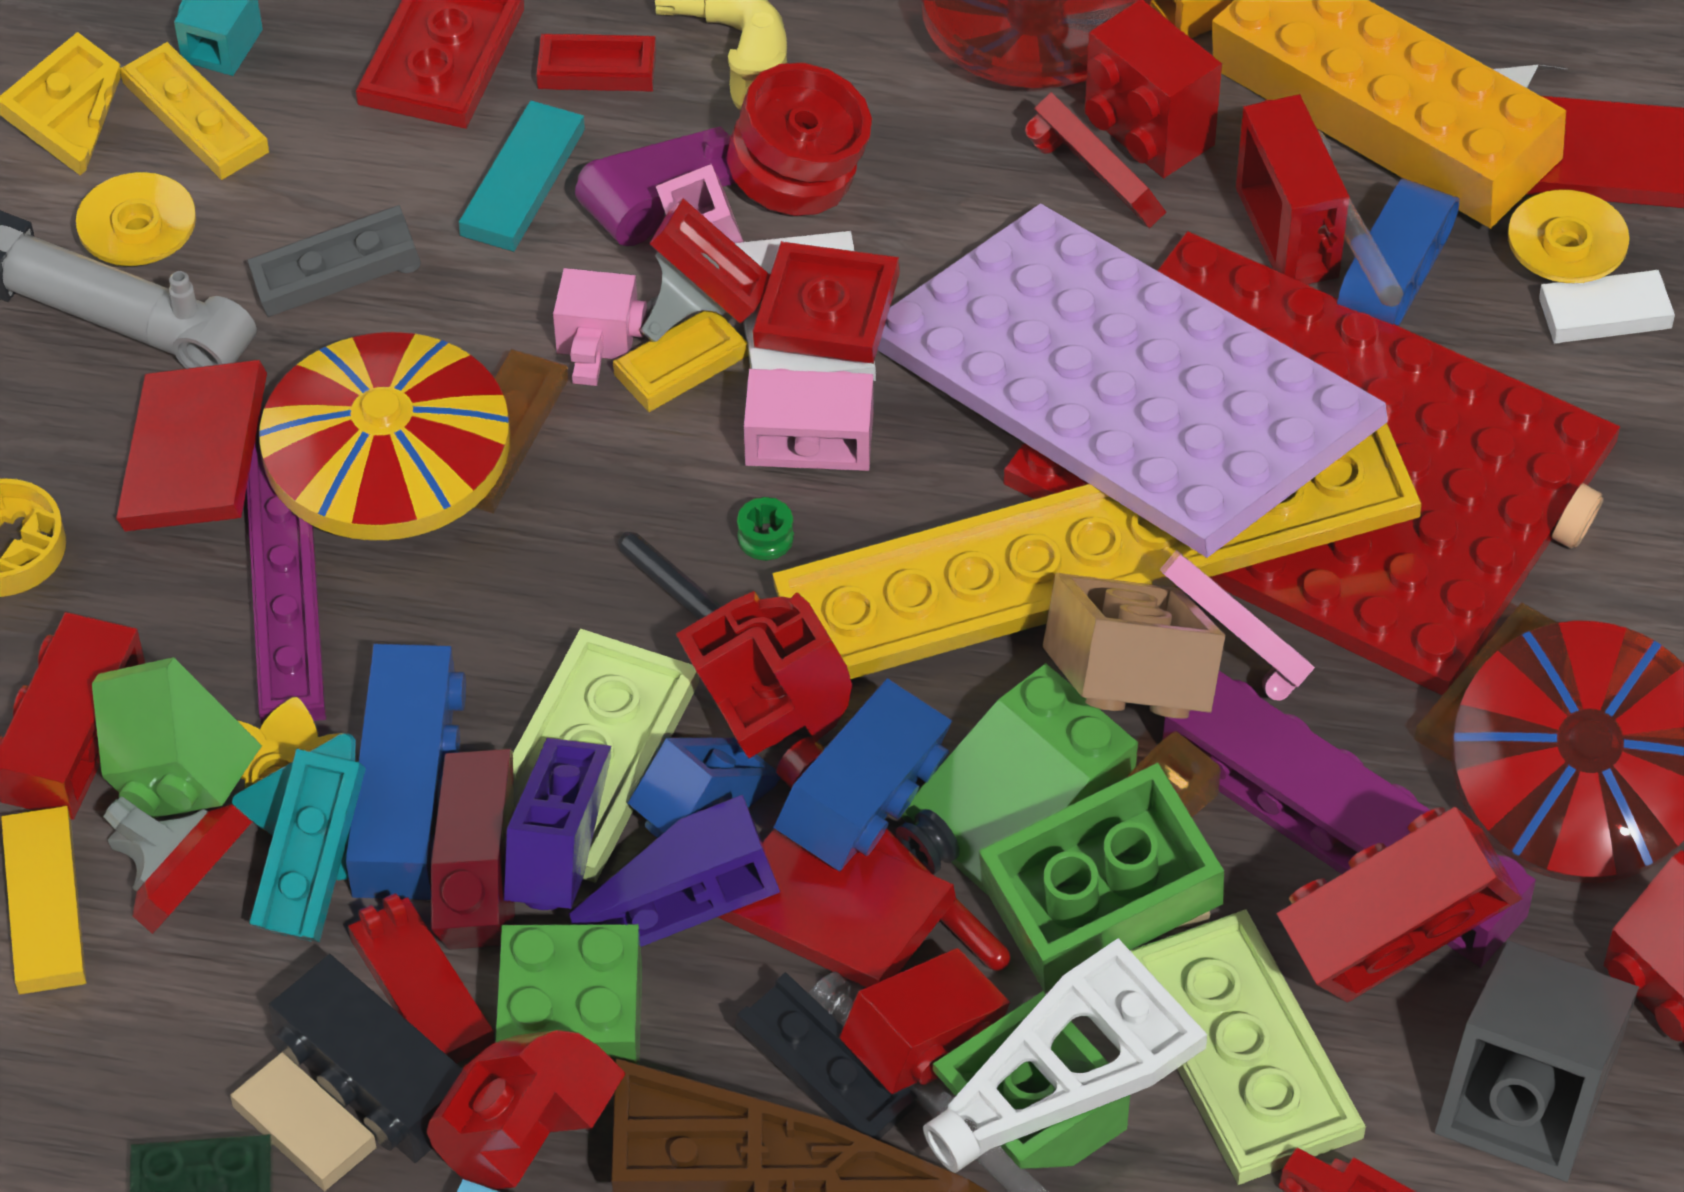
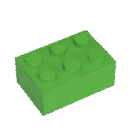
[979,763,1224,993]

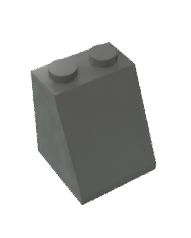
[1435,940,1639,1182]

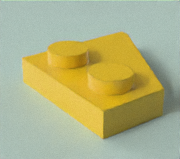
[0,32,121,175]

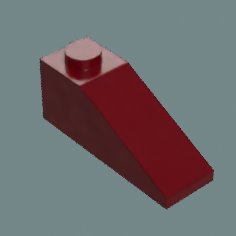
[431,749,515,950]

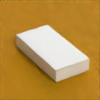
[1539,270,1675,343]

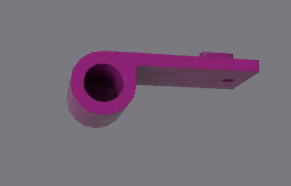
[575,126,736,247]

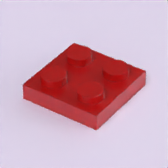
[753,241,900,364]

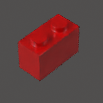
[839,948,1011,1094]

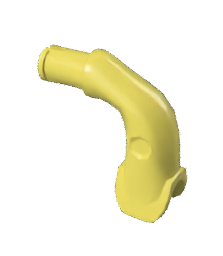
[655,0,787,110]

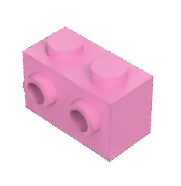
[744,368,873,471]

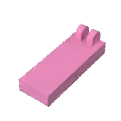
[1160,550,1315,701]

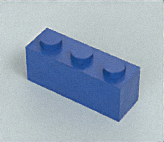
[773,678,952,871]

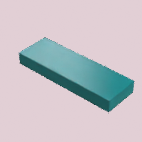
[459,100,585,252]

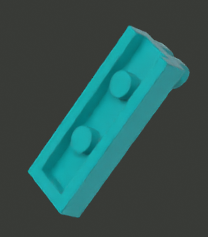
[249,749,366,942]

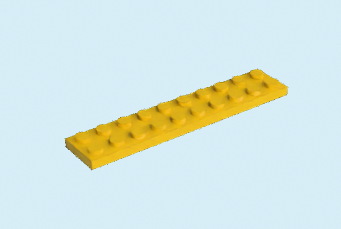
[772,423,1421,679]

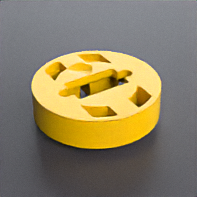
[0,478,66,597]

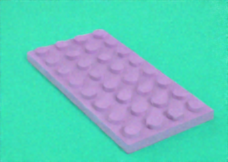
[878,203,1388,558]

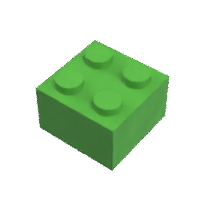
[496,924,642,1065]

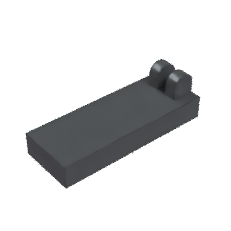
[247,205,421,317]

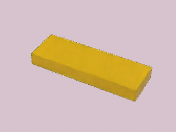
[120,42,269,180]
[1,806,87,995]

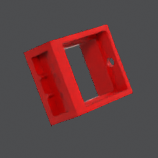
[1235,94,1349,285]

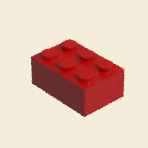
[1277,806,1523,1003]

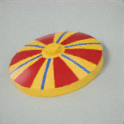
[259,332,510,541]

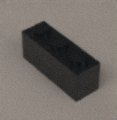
[268,954,463,1163]

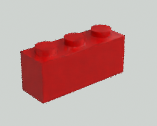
[0,612,145,820]

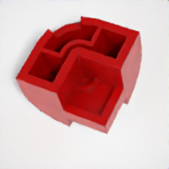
[676,591,852,759]
[427,1030,626,1189]

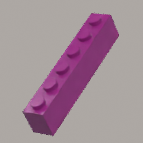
[1162,671,1536,968]

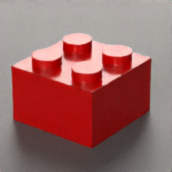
[1085,0,1222,179]

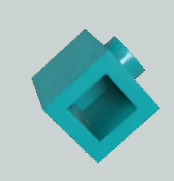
[174,0,263,76]

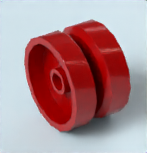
[726,63,872,216]

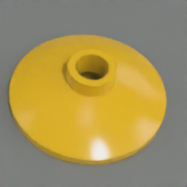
[76,172,196,266]
[1508,190,1629,283]

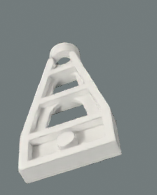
[923,938,1207,1173]

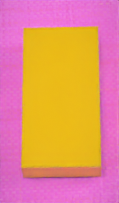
[613,310,748,412]

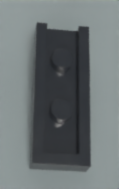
[735,972,918,1140]

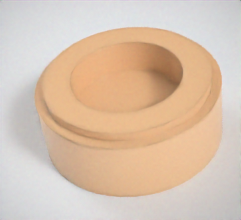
[1552,483,1604,549]

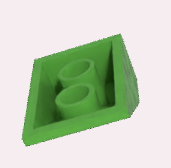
[901,663,1138,895]

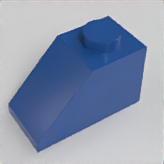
[628,738,780,838]

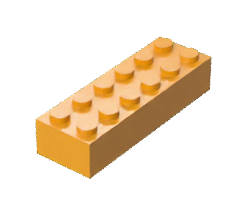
[1212,0,1566,229]

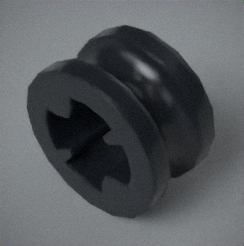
[896,809,960,875]

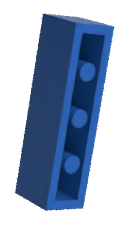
[346,644,466,900]

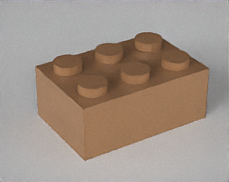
[1043,573,1225,719]

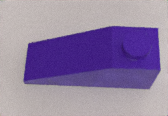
[504,738,612,910]
[569,795,780,947]

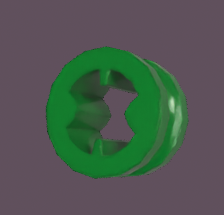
[737,497,794,561]

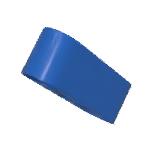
[1337,178,1460,326]

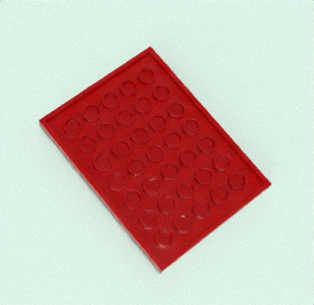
[1004,231,1620,698]

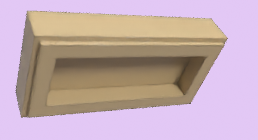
[230,1052,377,1192]

